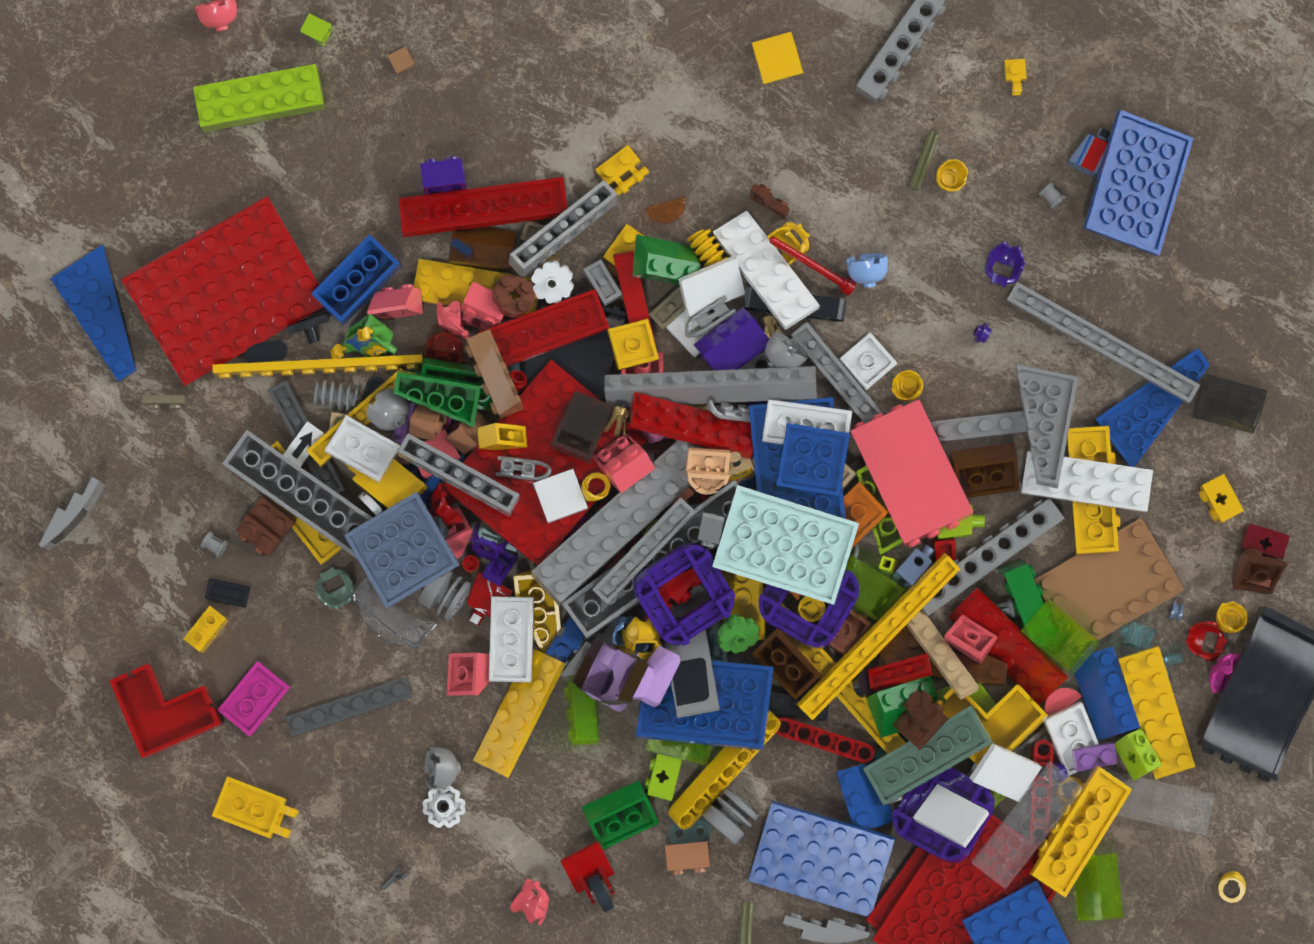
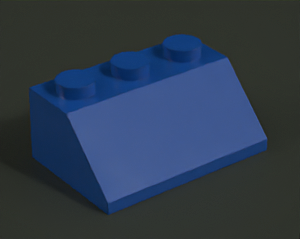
[836,761,893,829]

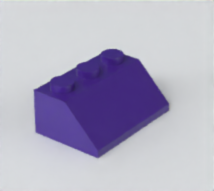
[693,307,769,371]

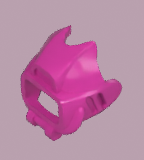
[1209,653,1241,693]

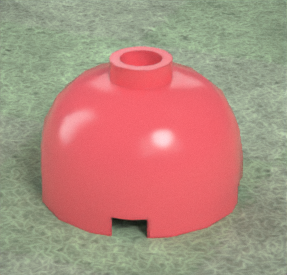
[194,0,237,32]

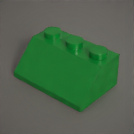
[632,235,700,286]
[866,676,937,738]
[582,780,659,850]

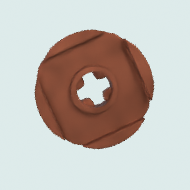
[492,275,535,317]

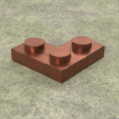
[750,183,790,219]

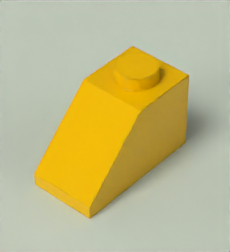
[478,423,527,450]

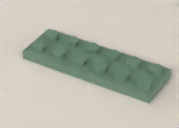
[863,706,993,805]

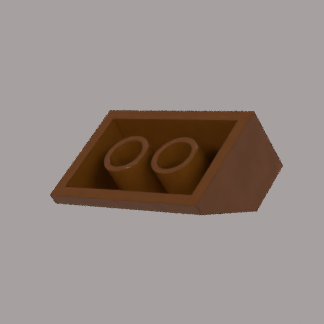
[448,227,517,273]
[951,442,1019,498]
[752,628,822,700]

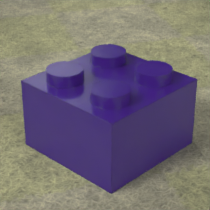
[420,156,467,195]

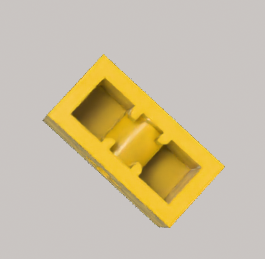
[1198,474,1244,524]
[183,606,229,653]

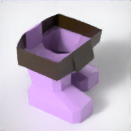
[573,638,680,712]

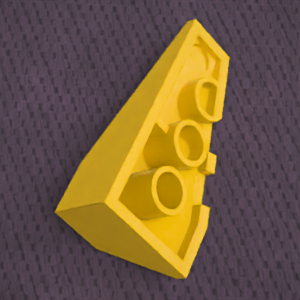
[513,570,562,656]

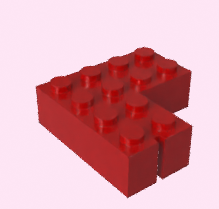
[109,664,223,759]

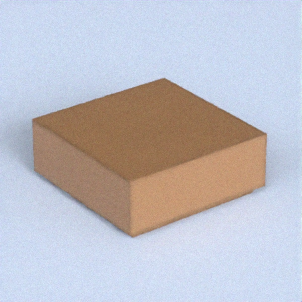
[387,46,415,75]

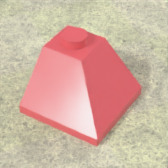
[434,506,473,559]
[447,653,490,696]

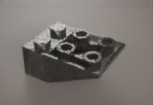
[551,391,614,464]

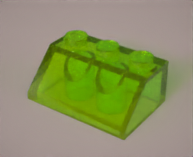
[1074,853,1124,921]

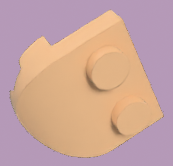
[685,448,731,495]

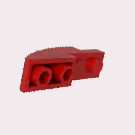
[642,569,701,622]

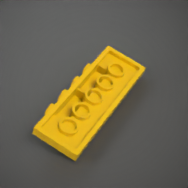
[1067,426,1120,555]
[1029,766,1132,898]

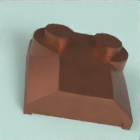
[1232,549,1288,594]

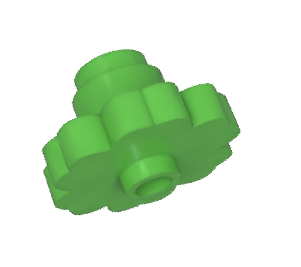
[717,614,760,653]

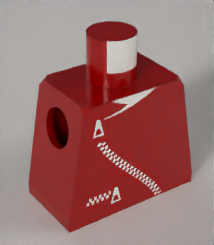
[467,572,514,626]

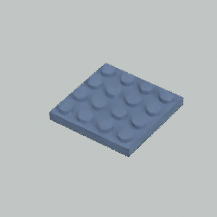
[344,492,460,609]

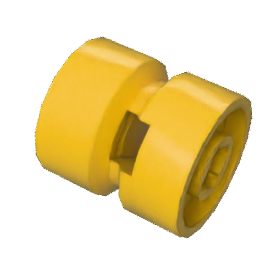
[797,596,826,624]

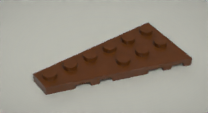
[879,609,1007,687]

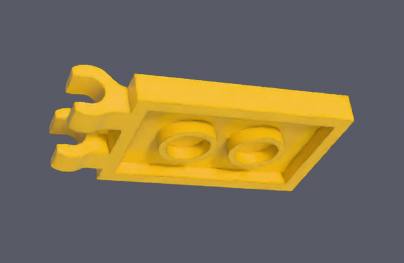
[345,459,427,509]
[212,776,299,839]

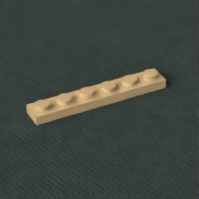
[891,595,979,700]

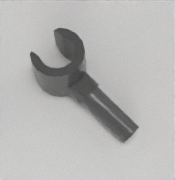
[381,865,409,890]

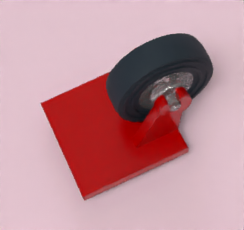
[560,841,615,912]

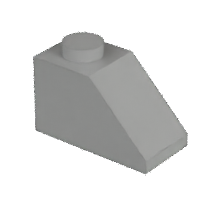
[698,512,724,548]

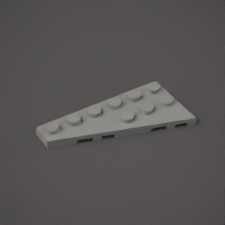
[1016,365,1078,489]

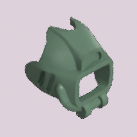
[315,566,354,609]

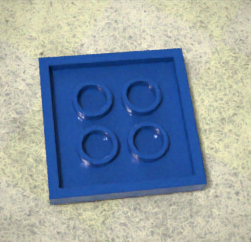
[777,423,850,496]

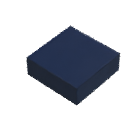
[451,238,473,260]

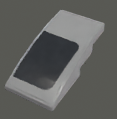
[39,477,106,551]
[664,630,720,718]

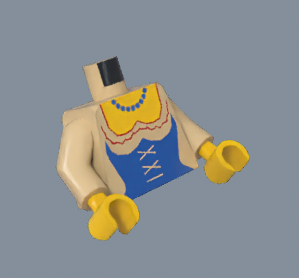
[715,452,757,494]

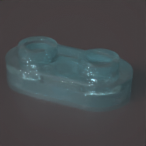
[669,821,711,844]

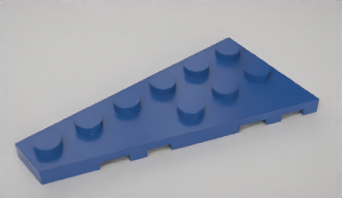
[51,245,137,382]
[1095,348,1210,467]

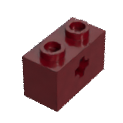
[1239,523,1290,560]

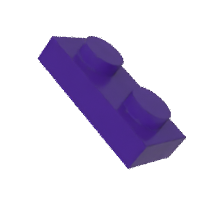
[482,550,519,586]

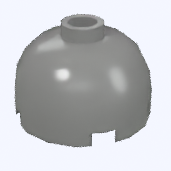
[765,331,807,368]
[366,388,409,431]
[424,747,461,789]

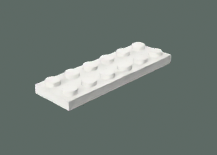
[713,211,820,330]
[1021,451,1153,513]

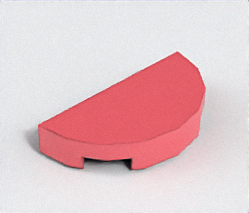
[1044,688,1083,716]

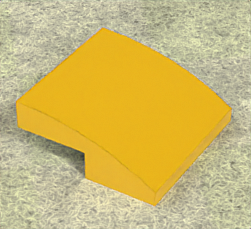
[751,31,803,84]

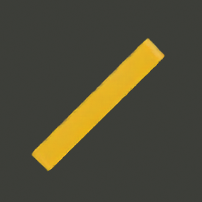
[668,710,780,829]

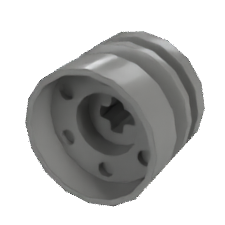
[418,571,472,621]
[702,788,759,845]

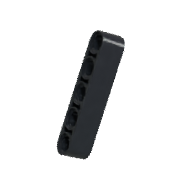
[743,287,847,322]

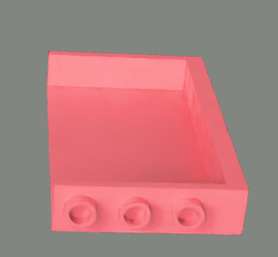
[850,400,973,548]

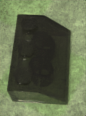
[1192,374,1268,434]

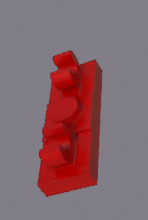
[868,654,932,691]

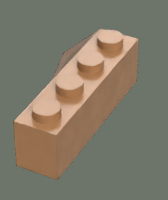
[465,329,524,419]

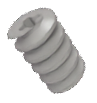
[313,380,359,412]

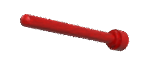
[769,236,857,296]

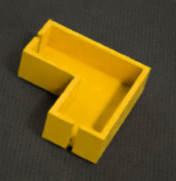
[938,684,1048,766]

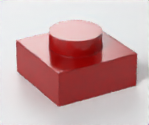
[933,538,956,562]

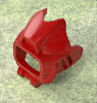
[429,483,463,528]
[1186,621,1228,661]

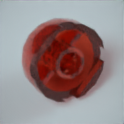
[422,330,465,363]

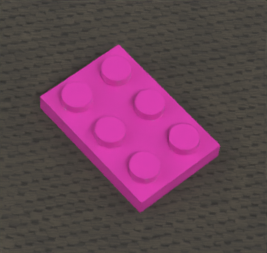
[217,661,291,737]

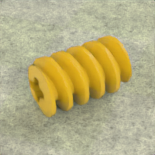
[687,229,729,268]

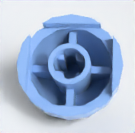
[846,253,888,287]

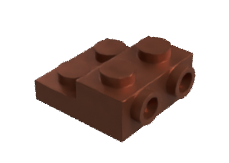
[236,495,296,556]
[828,610,872,656]
[893,690,949,750]

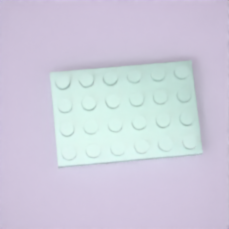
[712,485,859,605]

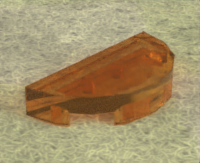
[645,197,686,224]

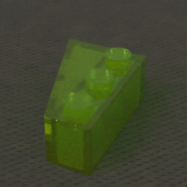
[564,683,600,747]

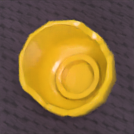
[936,159,969,192]
[891,370,923,402]
[1215,601,1248,633]

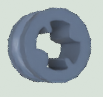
[1169,601,1184,622]

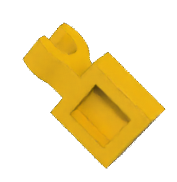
[1004,59,1027,96]

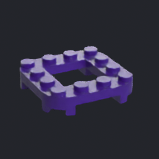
[633,542,736,646]
[759,570,860,649]
[892,767,995,863]

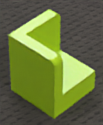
[300,13,333,47]

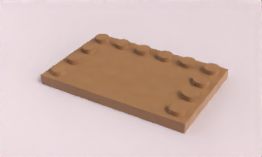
[1034,517,1185,653]

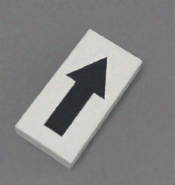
[283,422,324,467]

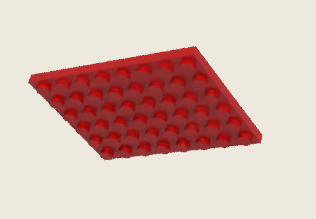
[120,195,323,386]
[444,360,648,566]
[872,815,1056,944]

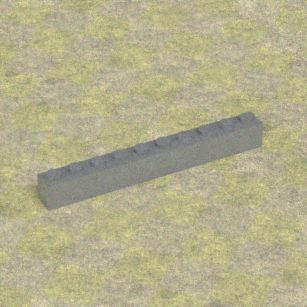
[605,366,817,407]

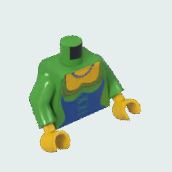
[330,314,397,359]

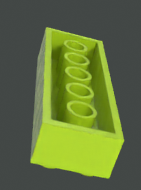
[193,64,325,132]

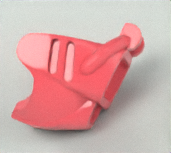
[436,301,471,339]
[510,879,550,926]

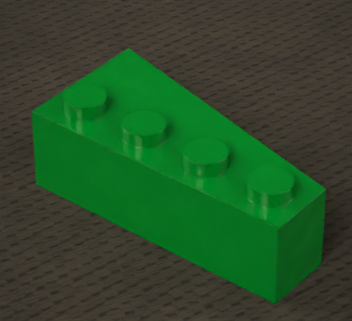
[996,558,1059,649]

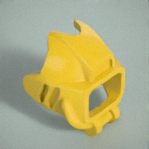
[767,222,810,266]
[621,617,662,661]

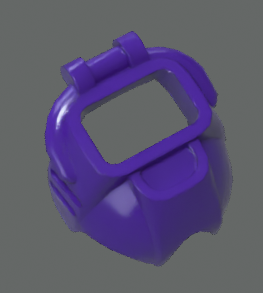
[985,241,1025,288]
[470,523,508,559]

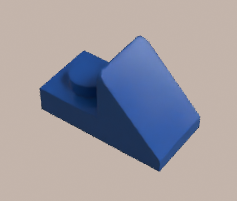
[545,617,584,663]

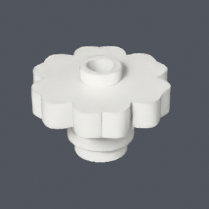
[531,261,574,304]
[423,786,466,828]

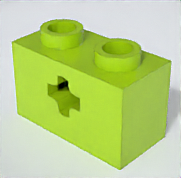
[1115,728,1162,781]
[644,753,682,802]

